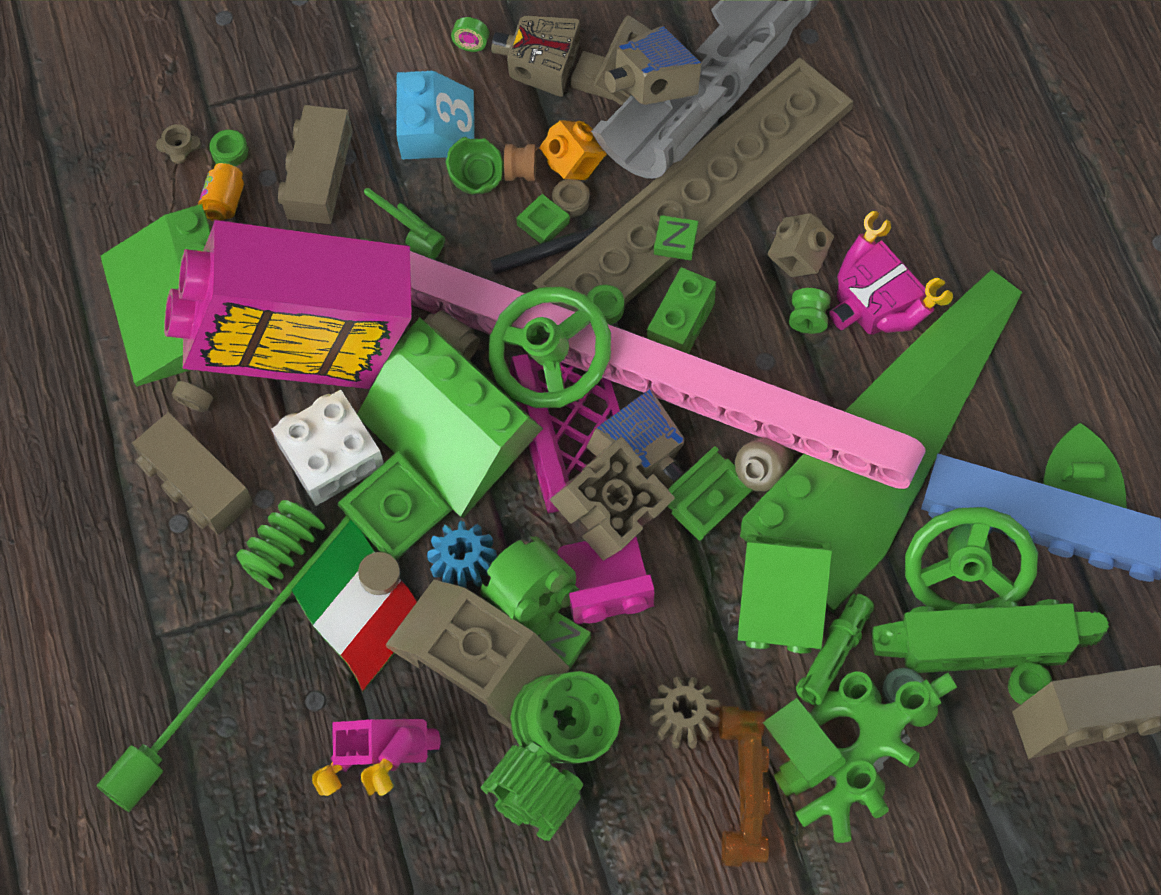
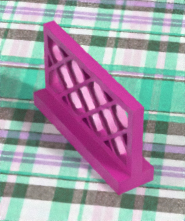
[509,354,620,513]

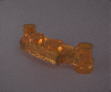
[718,706,771,867]

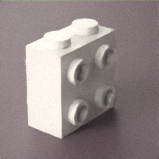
[271,390,384,506]

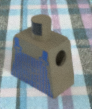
[604,26,701,105]
[587,389,685,489]

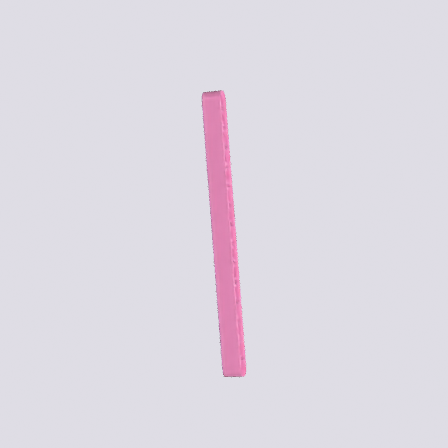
[410,251,926,489]

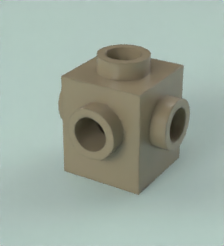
[767,213,834,277]

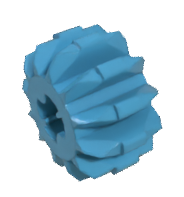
[427,520,497,588]

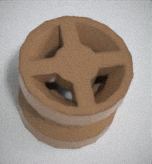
[504,144,536,182]

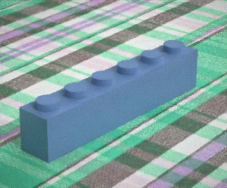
[921,454,1161,582]

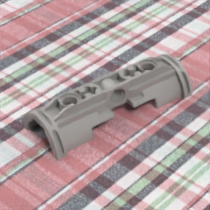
[591,0,819,179]

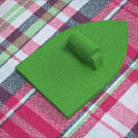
[1043,423,1127,509]

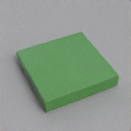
[338,451,453,560]

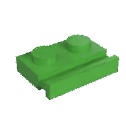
[668,446,753,541]

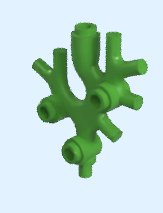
[774,672,957,843]

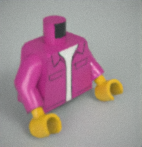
[829,211,953,335]
[312,719,441,796]

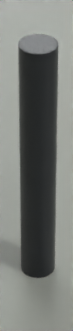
[490,225,598,275]

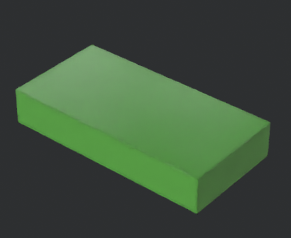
[763,698,847,788]

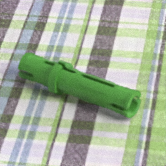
[797,594,875,705]

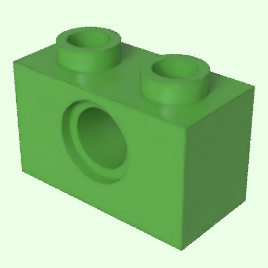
[647,267,716,354]

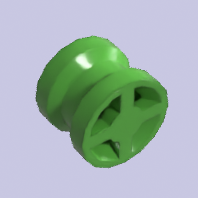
[789,288,831,334]

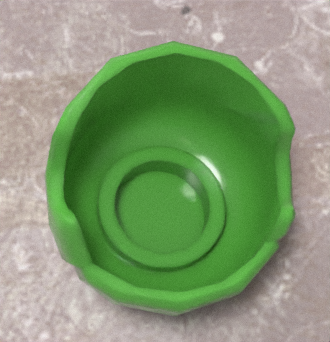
[445,137,504,195]

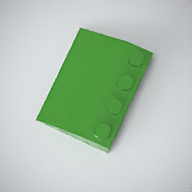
[101,204,211,387]
[357,318,543,518]

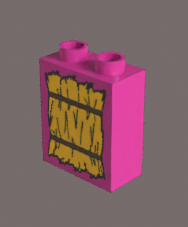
[164,220,412,389]

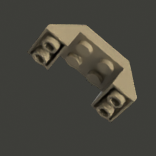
[386,580,570,730]

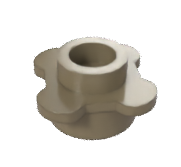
[156,124,201,164]

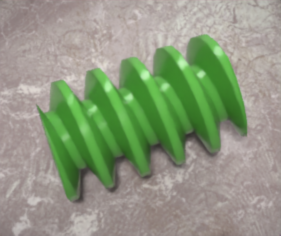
[236,500,325,590]

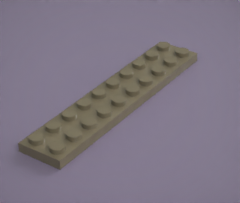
[532,57,853,312]

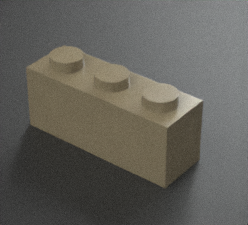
[278,105,352,224]
[132,412,254,535]

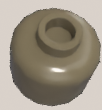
[735,436,794,491]

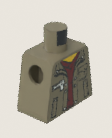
[491,16,581,97]

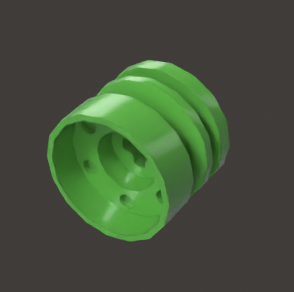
[510,671,621,764]

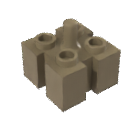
[549,437,675,561]

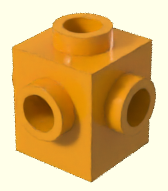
[539,120,607,180]

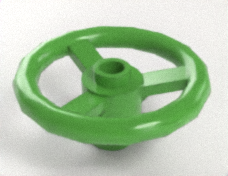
[489,287,611,408]
[905,507,1038,611]

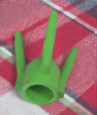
[360,188,445,260]

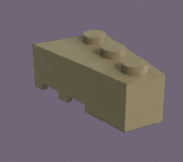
[1012,665,1161,759]

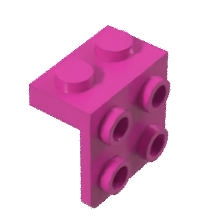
[557,536,654,624]

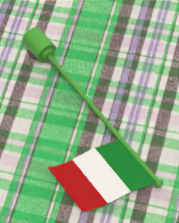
[96,512,417,812]

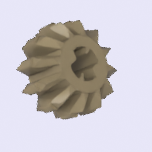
[650,676,720,749]

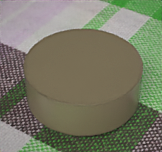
[552,179,590,218]
[172,381,213,412]
[358,552,400,595]

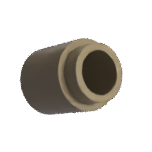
[424,310,480,360]

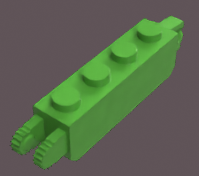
[872,599,1109,673]

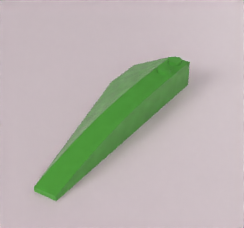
[740,270,1022,613]

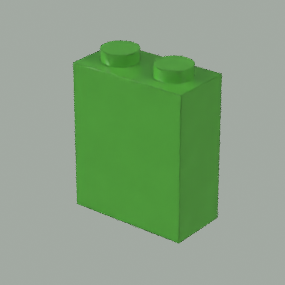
[737,534,832,653]

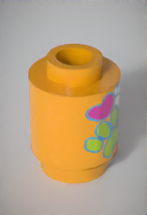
[198,163,244,221]

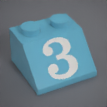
[397,71,475,159]

